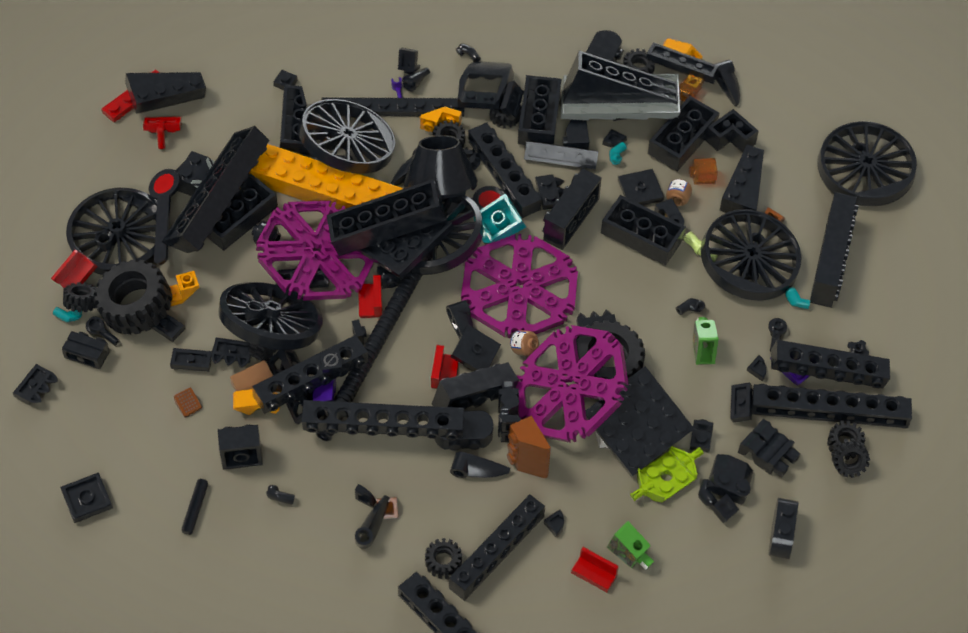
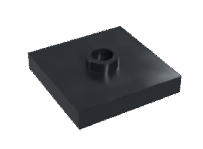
[618,169,664,205]
[450,324,501,371]
[60,472,113,523]

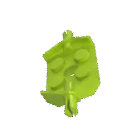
[630,446,704,502]

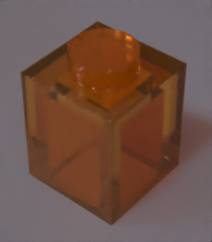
[689,158,718,185]

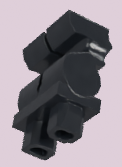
[498,381,521,442]
[737,418,800,477]

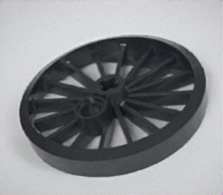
[298,99,395,174]
[817,121,917,206]
[66,187,157,275]
[409,195,484,275]
[701,210,801,301]
[218,282,323,350]

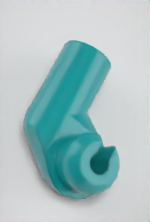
[609,142,627,165]
[785,287,810,309]
[53,307,82,323]

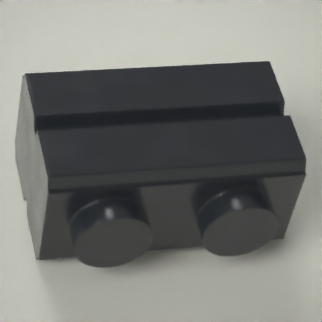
[62,331,110,369]

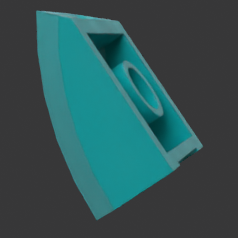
[473,193,527,243]

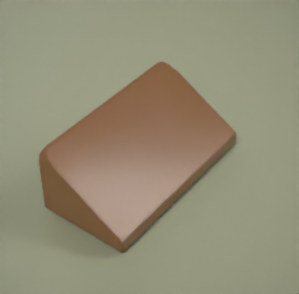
[230,360,273,391]

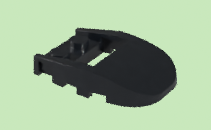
[458,62,514,110]

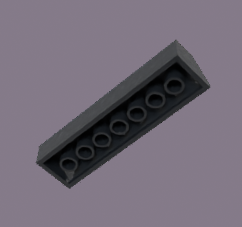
[161,126,270,253]

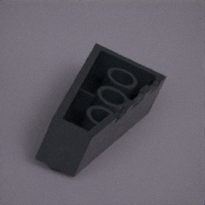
[719,144,764,213]

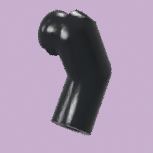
[456,43,481,62]
[676,298,705,315]
[698,479,717,507]
[266,485,295,505]

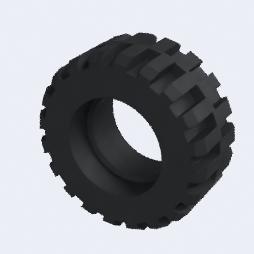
[94,259,172,335]
[576,320,645,379]

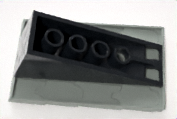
[560,51,680,121]

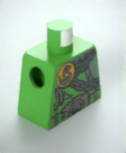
[693,317,719,365]
[607,521,654,570]

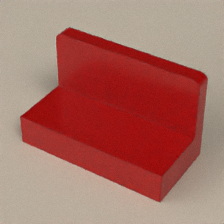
[51,250,98,288]
[358,275,382,318]
[431,345,459,389]
[571,547,619,593]

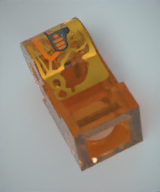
[679,74,705,101]

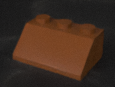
[507,416,551,478]

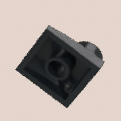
[706,454,753,505]

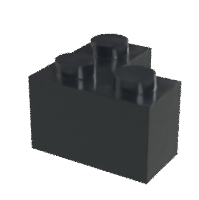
[705,109,759,153]

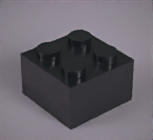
[218,424,263,470]

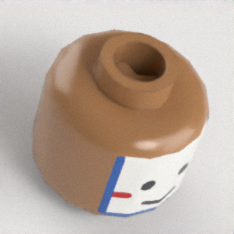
[666,179,692,206]
[510,330,539,356]

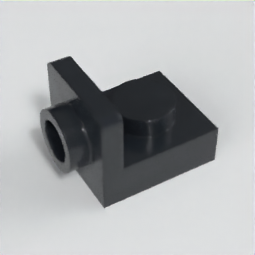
[398,47,420,74]
[377,266,400,289]
[689,419,714,453]

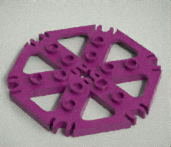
[256,201,374,301]
[461,234,578,338]
[516,325,629,443]

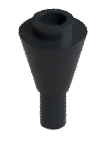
[402,67,430,92]

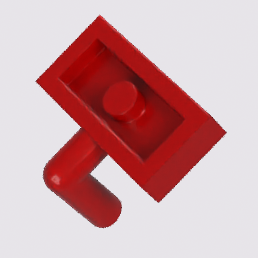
[143,117,182,149]

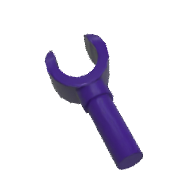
[391,77,402,98]

